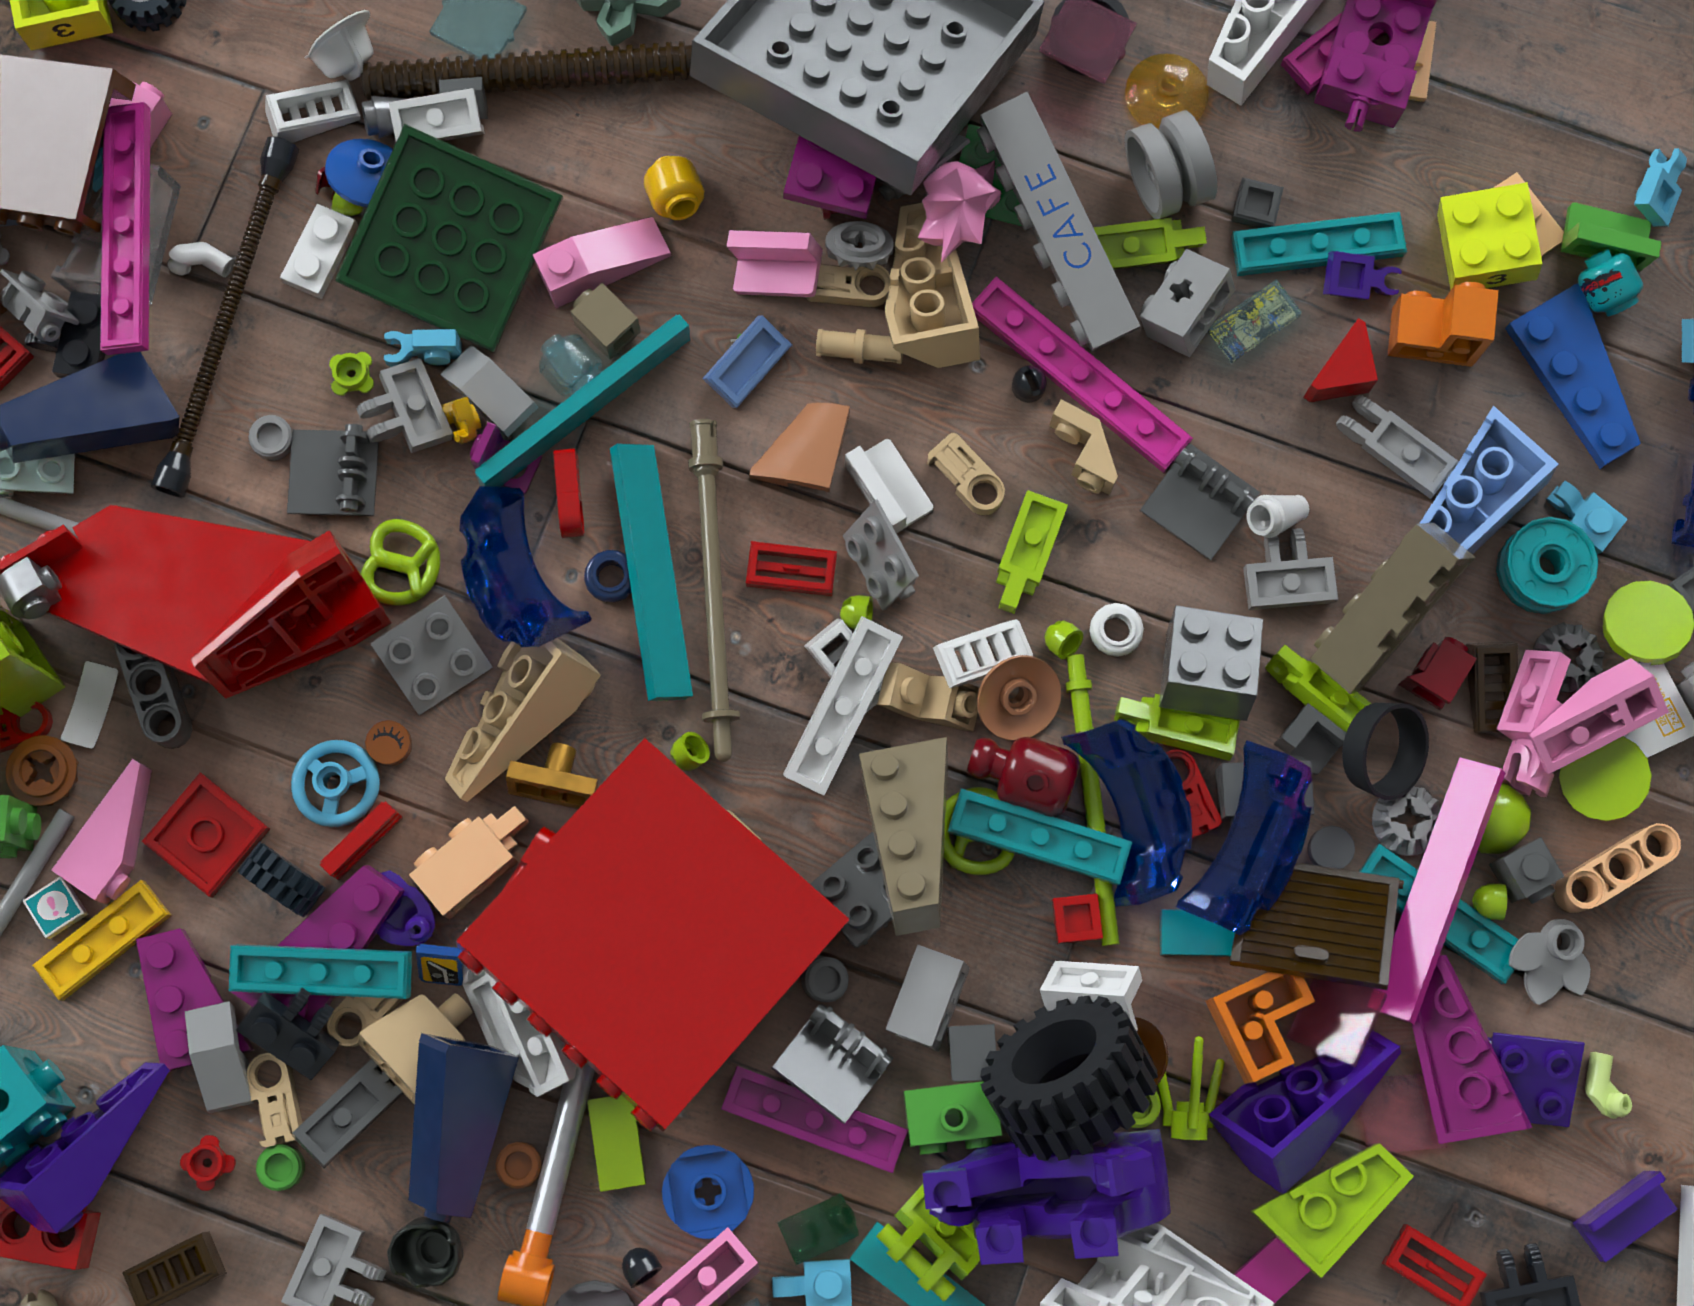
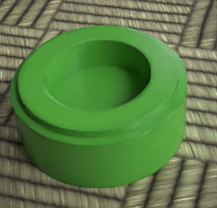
[256,1144,305,1191]

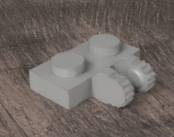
[356,358,453,453]
[1243,528,1338,610]
[281,1214,387,1306]

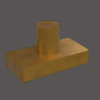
[506,743,598,809]

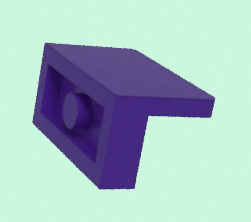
[1573,1171,1678,1262]

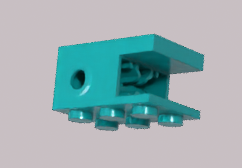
[0,1045,76,1169]

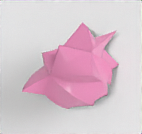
[918,161,1001,263]

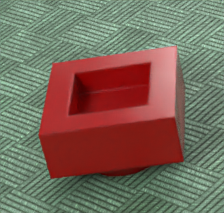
[1051,893,1103,944]

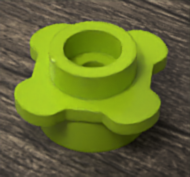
[329,352,374,396]

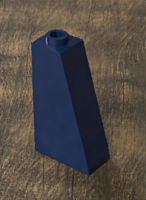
[0,352,180,463]
[408,1033,519,1223]

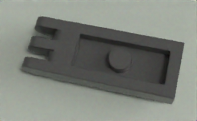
[292,1059,404,1169]

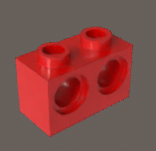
[0,1199,101,1270]

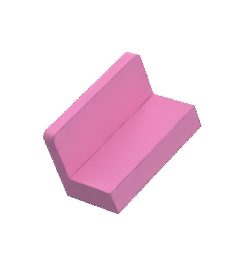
[727,230,823,297]

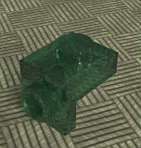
[777,1193,859,1265]

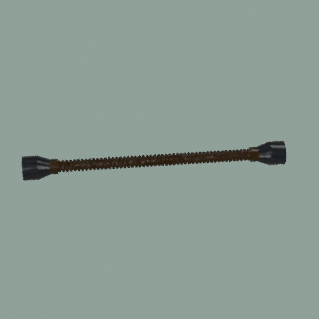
[151,137,299,498]

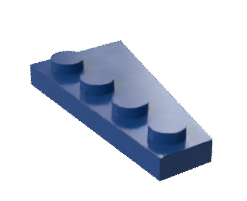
[1505,283,1641,469]

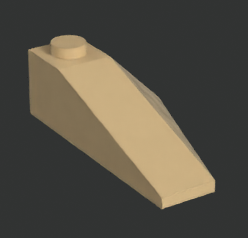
[445,618,601,802]

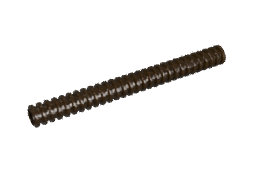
[361,41,692,101]

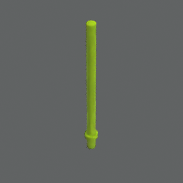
[1065,654,1120,946]

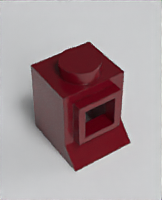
[1398,637,1477,710]

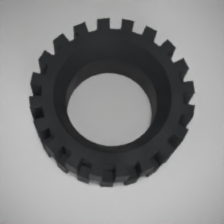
[980,996,1158,1161]

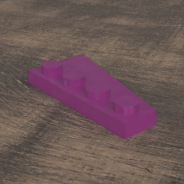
[230,865,404,1021]
[1412,955,1533,1144]

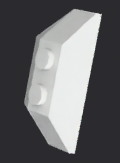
[463,929,577,1097]

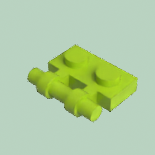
[876,1184,980,1302]

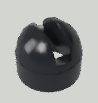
[1012,365,1047,403]
[622,1247,662,1288]

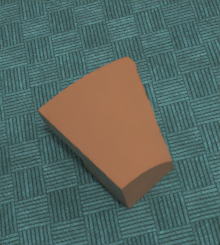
[749,403,850,492]

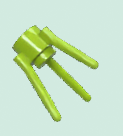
[1158,1036,1225,1140]

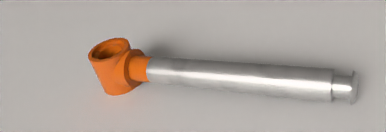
[497,1063,595,1306]

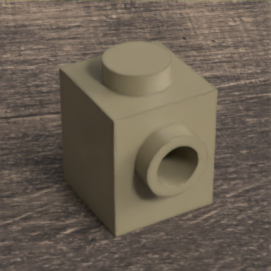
[571,283,641,360]

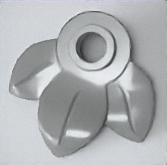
[1509,919,1591,1005]

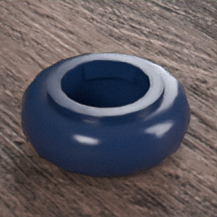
[584,550,632,603]

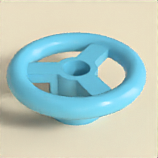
[291,740,380,827]

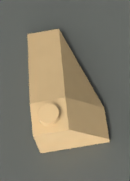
[885,203,980,368]

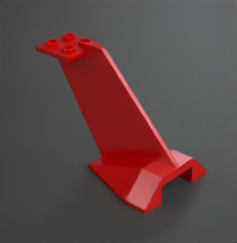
[0,505,392,699]

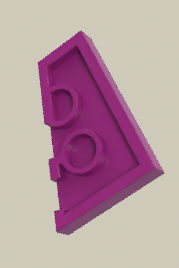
[136,928,254,1071]

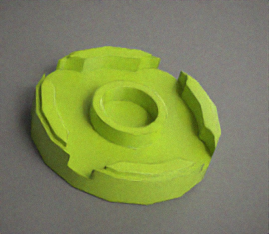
[1602,581,1694,665]
[1559,736,1652,821]

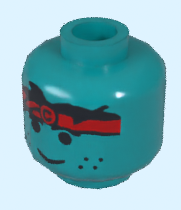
[1578,249,1643,317]

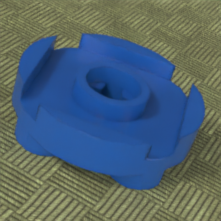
[662,1145,754,1239]

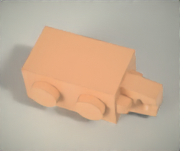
[409,806,529,920]

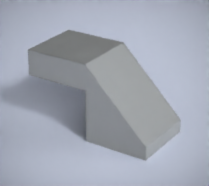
[440,345,539,437]
[185,1001,254,1114]

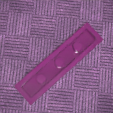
[721,1066,908,1173]

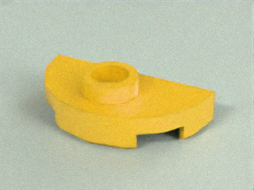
[441,396,481,444]

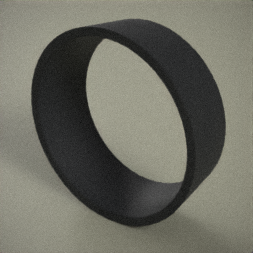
[1342,703,1429,800]

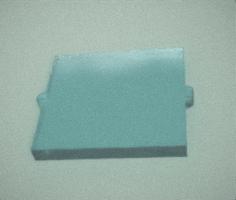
[429,0,527,59]

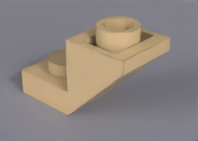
[1049,399,1118,495]
[877,662,979,732]

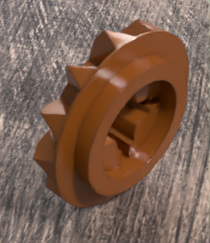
[6,735,79,806]

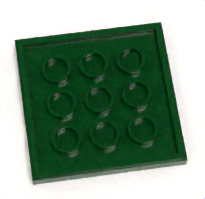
[335,124,563,353]

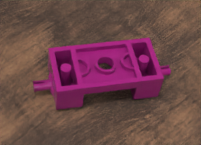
[1313,0,1438,132]

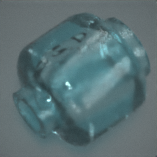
[538,334,602,397]

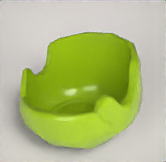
[1478,783,1531,854]

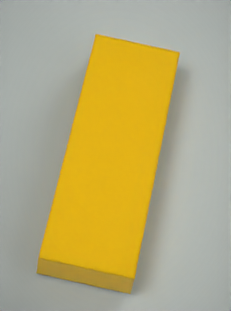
[32,880,172,1001]

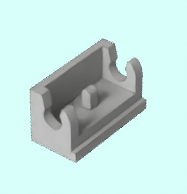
[885,945,970,1052]

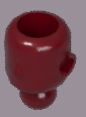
[967,737,1080,817]

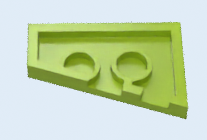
[1250,1143,1414,1278]

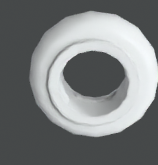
[1089,603,1144,657]

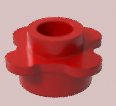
[180,1135,236,1191]

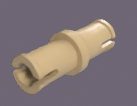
[816,329,903,364]

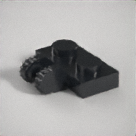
[25,291,106,378]
[236,988,340,1081]
[1479,1243,1581,1306]

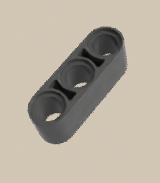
[114,643,192,749]

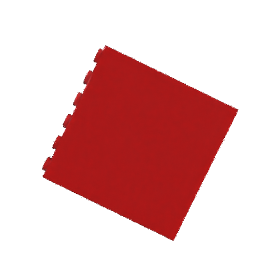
[456,738,850,1132]

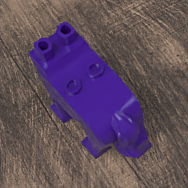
[922,1129,1171,1265]

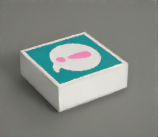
[23,877,88,939]

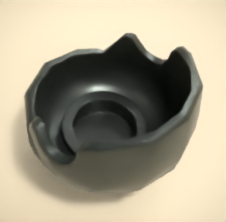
[387,1217,464,1288]

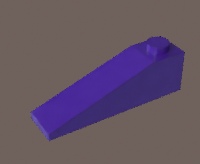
[1208,1026,1401,1194]
[0,1062,170,1234]

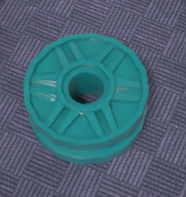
[1496,517,1598,614]

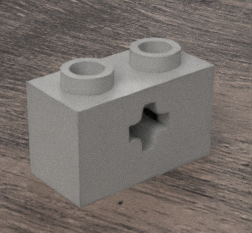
[1140,249,1236,357]

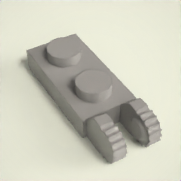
[1336,395,1458,499]

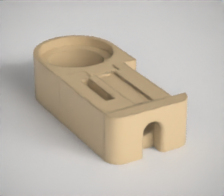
[806,264,890,307]
[927,433,1005,515]
[327,996,403,1047]
[247,1053,302,1147]

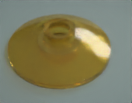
[1125,54,1209,130]

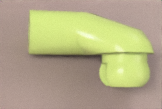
[1585,1052,1632,1118]

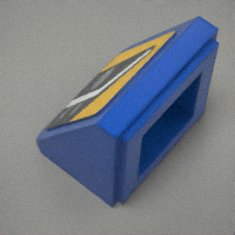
[416,944,463,986]

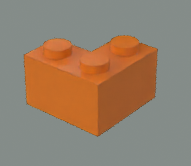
[1388,282,1499,367]
[1205,971,1315,1084]

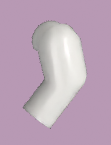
[167,242,235,277]

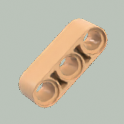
[1554,823,1681,913]

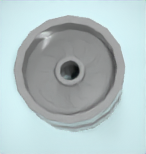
[1124,110,1217,219]

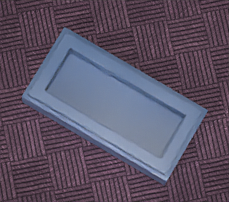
[702,315,792,408]

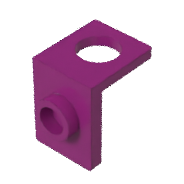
[470,422,542,494]

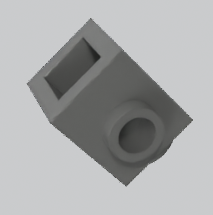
[1489,837,1564,904]

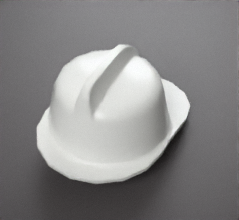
[304,10,373,81]

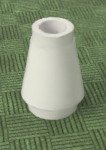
[1247,495,1309,538]

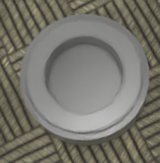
[248,415,293,461]

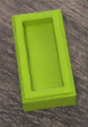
[587,1095,646,1192]

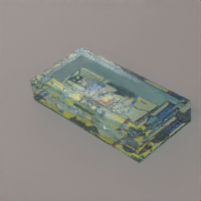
[1208,279,1302,364]

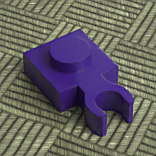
[1323,251,1402,300]

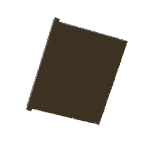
[1230,855,1404,990]

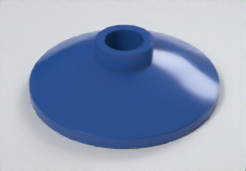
[325,139,393,207]

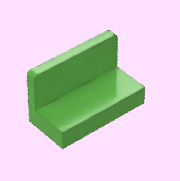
[1561,202,1661,271]

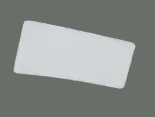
[61,661,118,749]

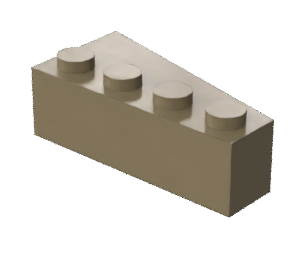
[1310,523,1476,694]
[859,737,948,936]

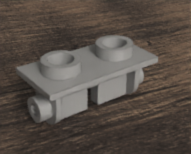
[0,269,79,342]

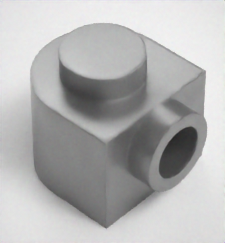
[0,557,62,619]

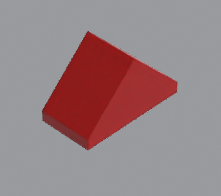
[1303,318,1378,402]

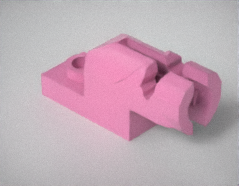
[1497,650,1571,797]

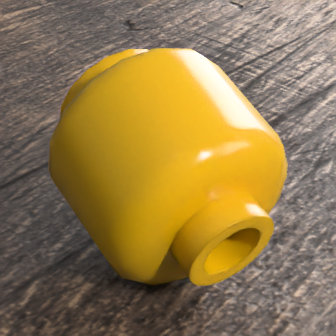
[644,156,705,220]

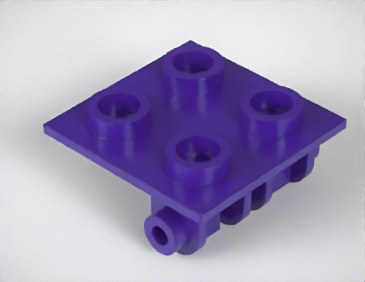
[1488,1032,1585,1127]

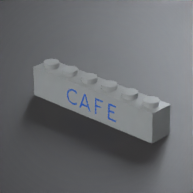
[976,91,1140,352]

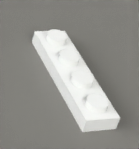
[783,616,903,795]

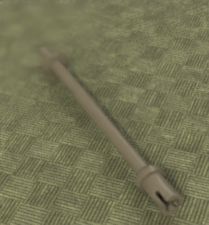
[688,419,740,762]

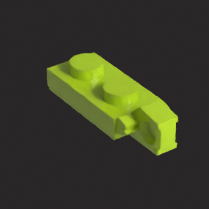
[1093,218,1207,270]
[996,490,1068,614]
[1265,644,1371,732]
[1113,693,1240,761]

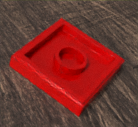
[141,772,270,898]

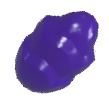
[377,870,435,946]

